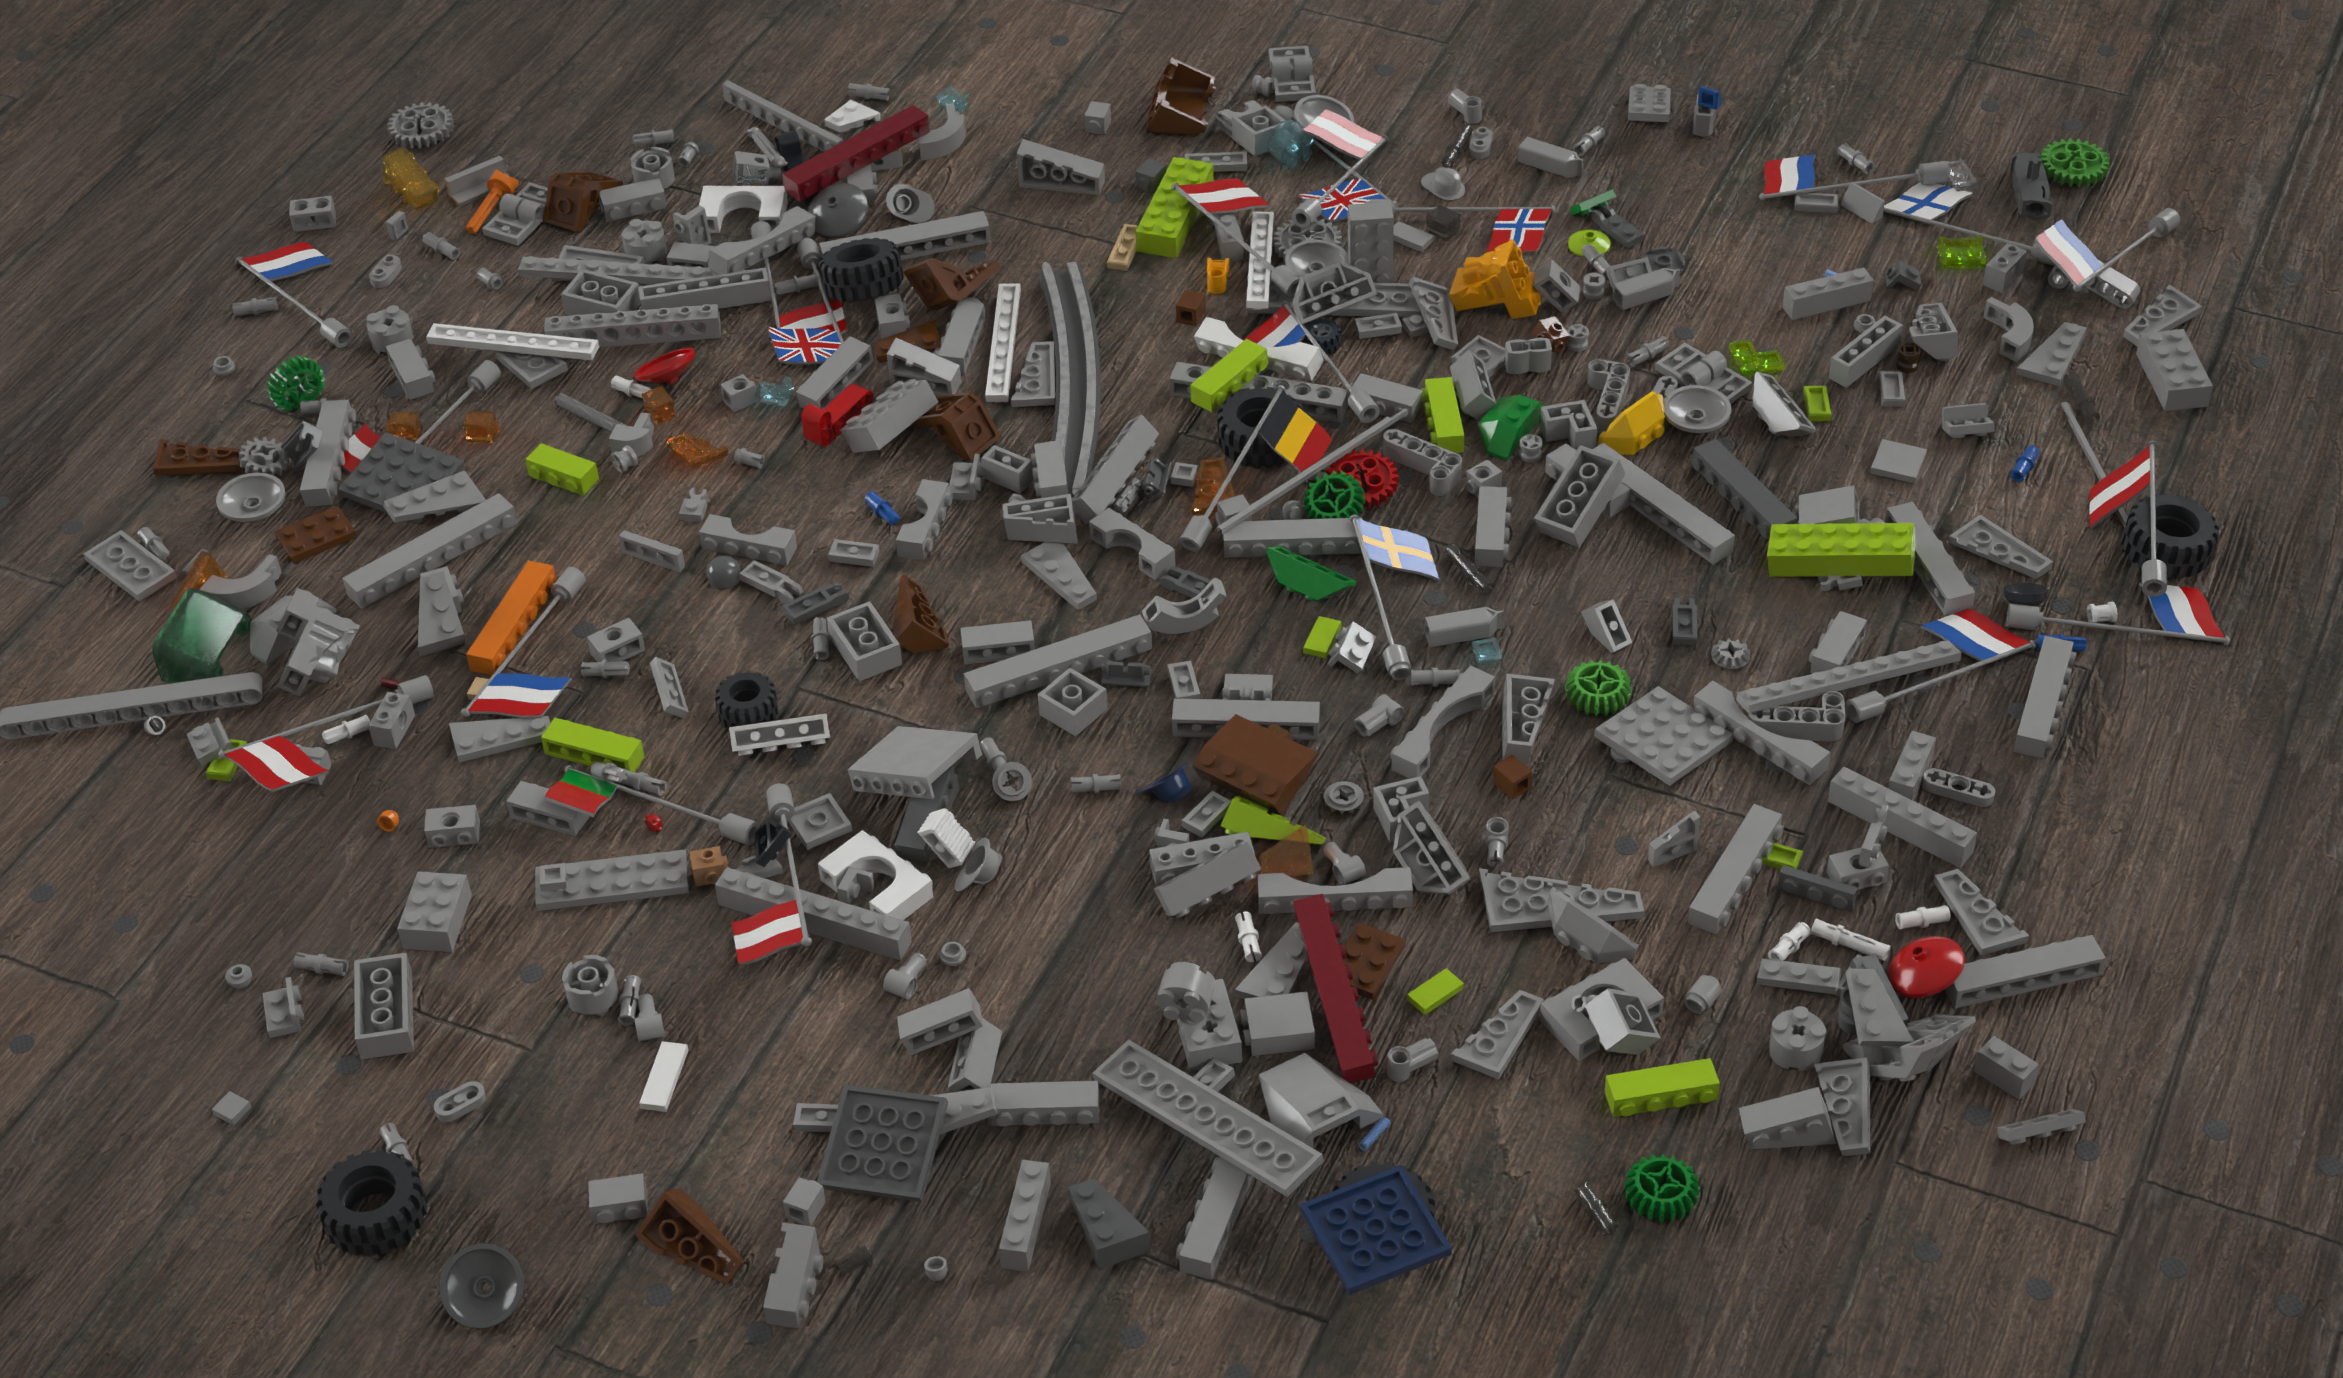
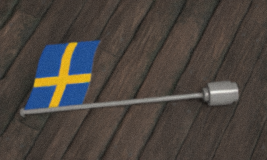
[1350,515,1439,680]

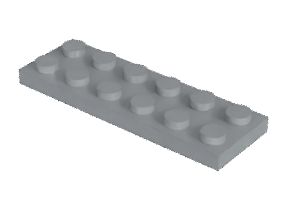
[535,849,689,911]

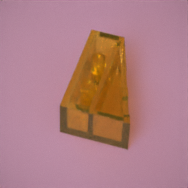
[383,146,439,211]

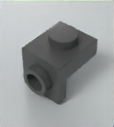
[1885,260,1921,291]

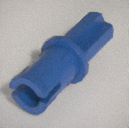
[2010,445,2040,482]
[864,491,900,525]
[2037,634,2087,651]

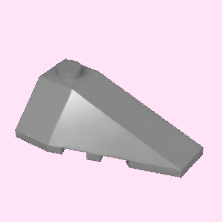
[1909,302,1958,361]

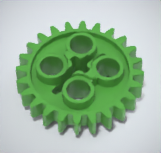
[2041,138,2110,187]

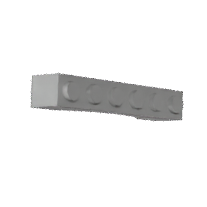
[708,206,816,274]
[1390,666,1495,779]
[1693,681,1830,785]
[1257,867,1413,914]

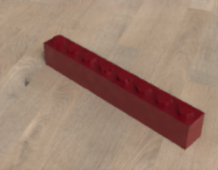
[782,105,930,202]
[1293,894,1378,1083]

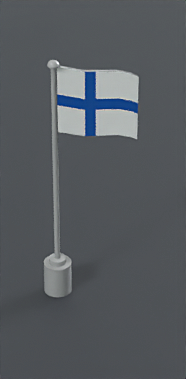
[1883,183,2056,266]

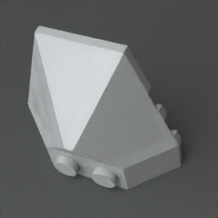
[1842,1015,1976,1081]

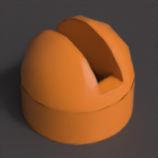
[377,810,399,832]

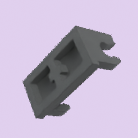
[280,421,323,472]

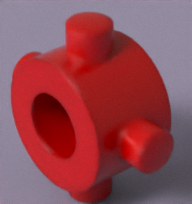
[645,814,662,832]

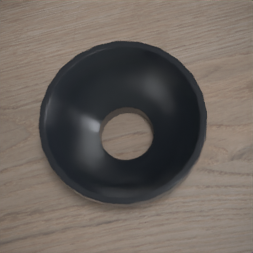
[2004,583,2048,607]

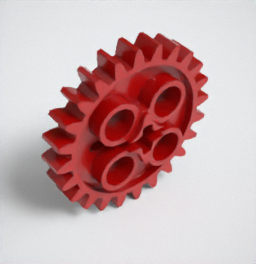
[1326,449,1399,510]

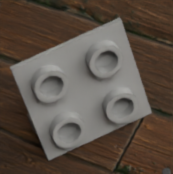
[1223,674,1273,701]

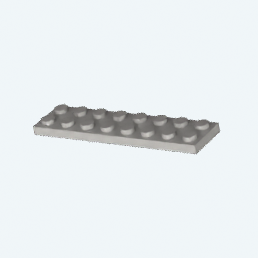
[1247,279,1421,318]

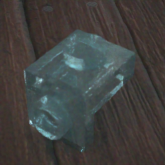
[935,86,970,113]
[758,376,794,407]

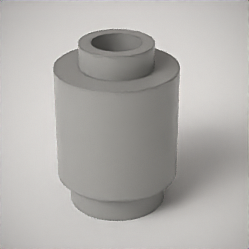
[1685,975,1722,1014]

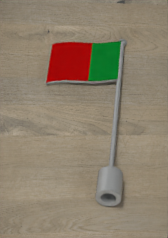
[545,765,759,846]

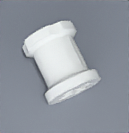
[2087,602,2117,623]

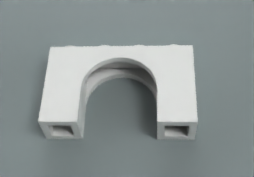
[699,186,788,233]
[818,830,933,920]

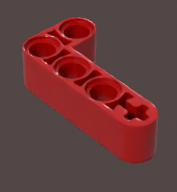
[801,384,874,447]

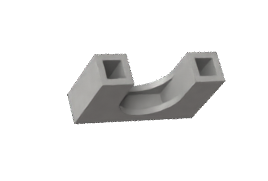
[1540,958,1664,1061]

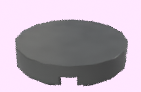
[1643,247,1685,274]

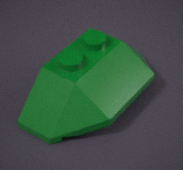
[1478,395,1547,461]
[1266,546,1357,602]

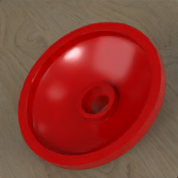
[633,347,696,384]
[1887,936,1965,998]

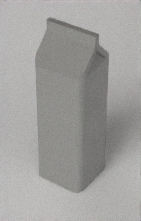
[1518,137,1583,178]
[1612,268,1680,311]
[1425,607,1502,647]

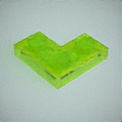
[1728,339,1785,377]

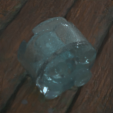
[1267,119,1314,169]

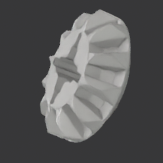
[1711,638,1750,669]
[992,762,1032,802]
[1324,781,1364,814]

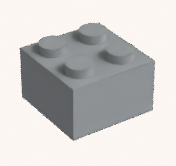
[1038,668,1107,736]
[1585,988,1661,1055]

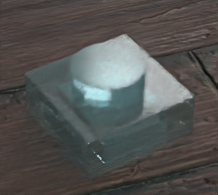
[1472,637,1502,665]

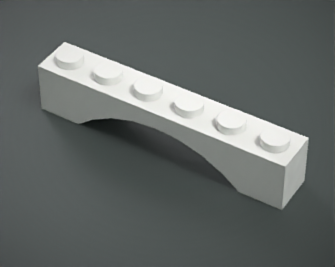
[1194,317,1324,381]

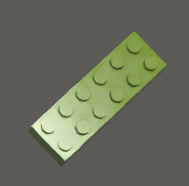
[1135,157,1214,258]
[1767,523,1916,577]

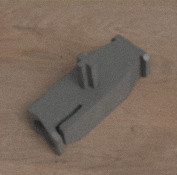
[2009,153,2052,219]

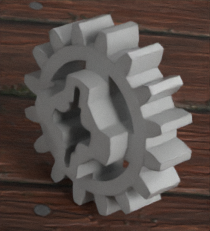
[239,437,289,476]

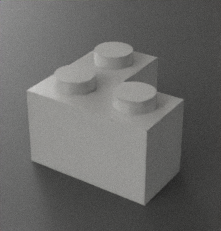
[1540,400,1597,451]
[1373,776,1429,843]

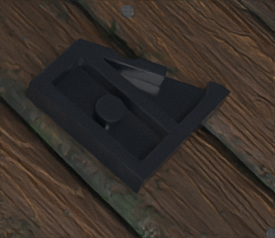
[755,817,792,867]

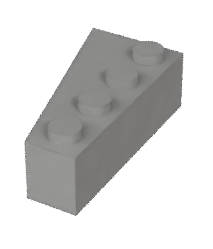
[1017,139,1105,195]
[1502,674,1555,766]

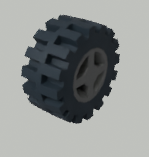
[1302,318,1341,355]

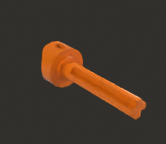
[465,169,519,235]

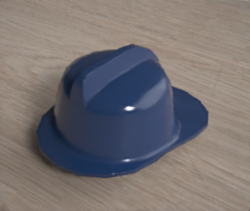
[1136,763,1192,802]

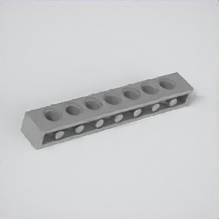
[544,304,721,347]
[1169,362,1348,423]

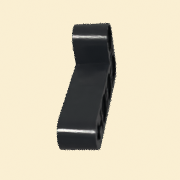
[774,130,820,203]

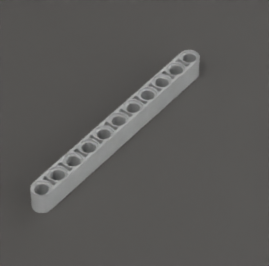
[0,672,262,739]

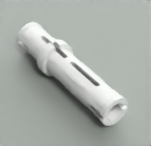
[1811,918,1891,961]

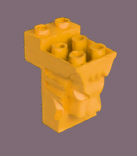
[1449,239,1542,319]

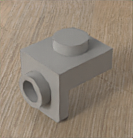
[1154,819,1189,848]

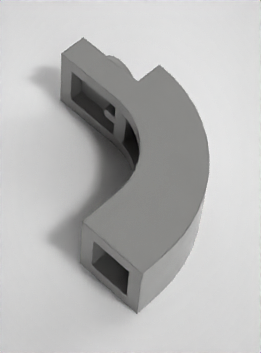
[918,103,966,160]
[1983,297,2034,363]
[199,554,282,611]
[1142,577,1227,634]

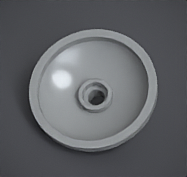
[1294,95,1354,139]
[1285,240,1349,277]
[1663,385,1731,434]
[216,473,286,522]

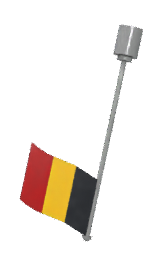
[1179,385,1332,552]

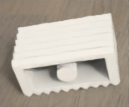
[918,808,975,868]

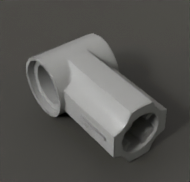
[1448,88,1482,124]
[1354,694,1405,737]
[1386,1038,1439,1082]

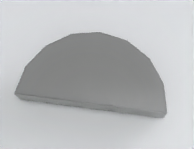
[736,856,783,878]

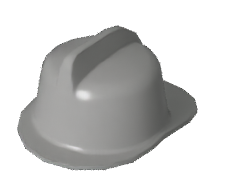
[1421,167,1465,201]
[886,184,935,223]
[954,837,1002,892]

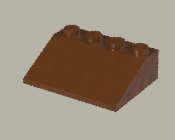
[1192,714,1319,816]

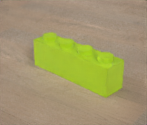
[1190,339,1268,412]
[1421,377,1464,453]
[541,718,645,772]
[1605,1058,1720,1117]

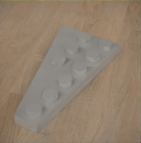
[1479,868,1644,932]

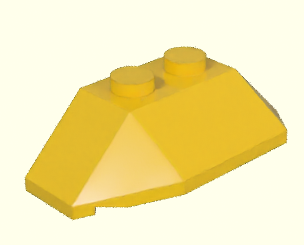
[1598,391,1665,455]

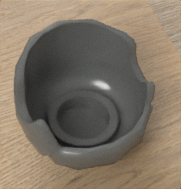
[706,556,741,589]

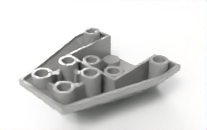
[1259,1053,1383,1149]

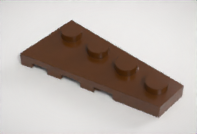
[153,439,245,475]

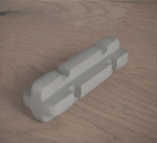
[1114,477,1143,513]

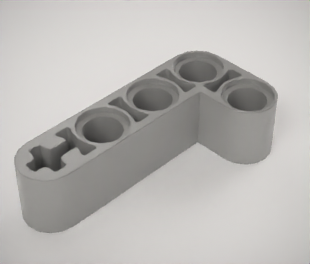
[2048,259,2140,309]
[1587,359,1630,434]
[1383,429,1462,496]
[1748,691,1845,741]

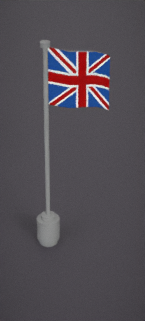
[1274,105,1399,222]
[768,238,844,365]

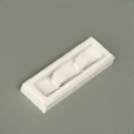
[639,1041,688,1112]

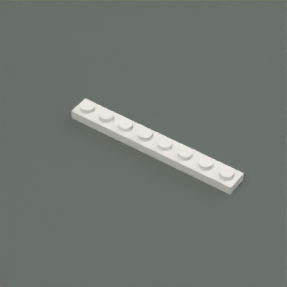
[1246,212,1274,310]
[985,284,1021,402]
[426,323,599,360]

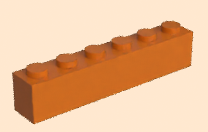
[466,560,558,676]

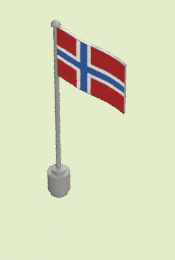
[1365,199,1556,253]

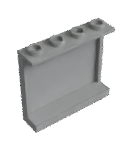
[848,726,982,799]

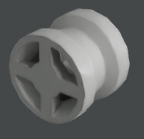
[1251,75,1273,97]
[1583,273,1605,300]
[1566,324,1589,352]
[1519,434,1542,463]
[611,445,638,473]

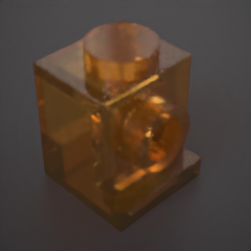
[386,411,422,442]

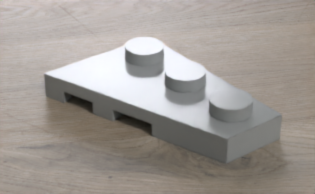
[1846,969,1913,1046]

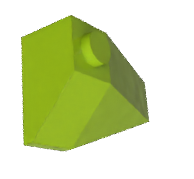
[1221,796,1327,844]

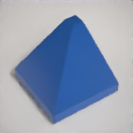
[1698,86,1722,110]

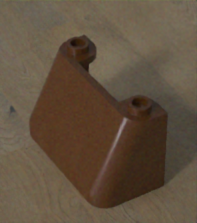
[1145,57,1216,136]

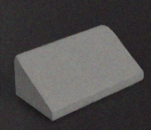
[1841,182,1885,224]

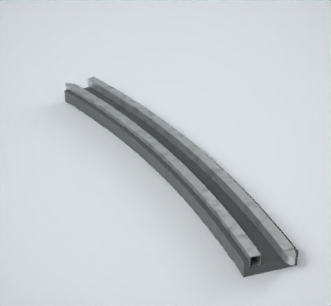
[1038,261,1101,498]

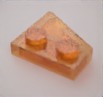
[667,433,728,469]
[1259,825,1314,878]

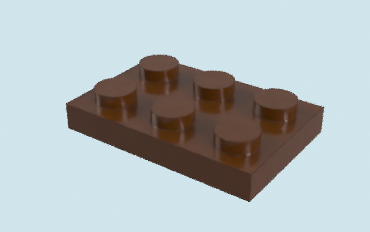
[274,506,357,564]
[1343,923,1406,1000]

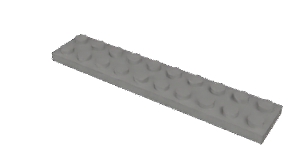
[1092,1040,1324,1197]

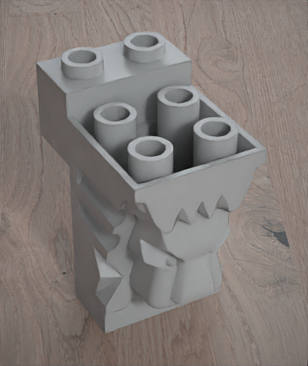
[276,588,360,696]

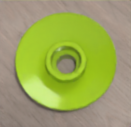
[1568,229,1611,258]

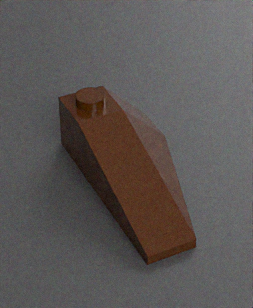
[893,574,949,653]
[635,1188,745,1284]

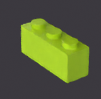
[525,443,599,496]

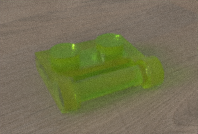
[1937,235,1987,268]

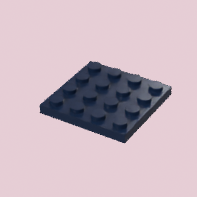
[1300,1165,1452,1295]

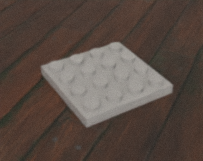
[1594,686,1733,786]

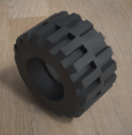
[715,671,779,730]

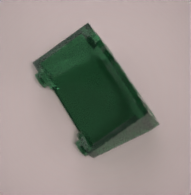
[152,588,253,683]

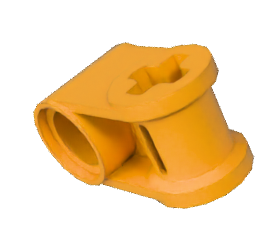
[1207,258,1229,294]

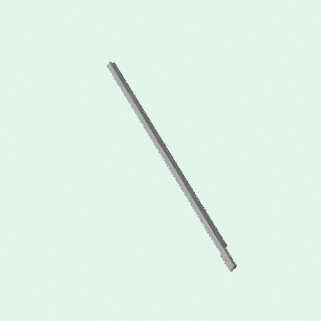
[2061,402,2128,528]
[1217,408,1408,534]

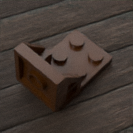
[542,171,623,231]
[903,258,1001,310]
[907,392,1001,461]

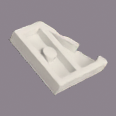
[824,100,881,133]

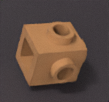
[690,846,729,887]

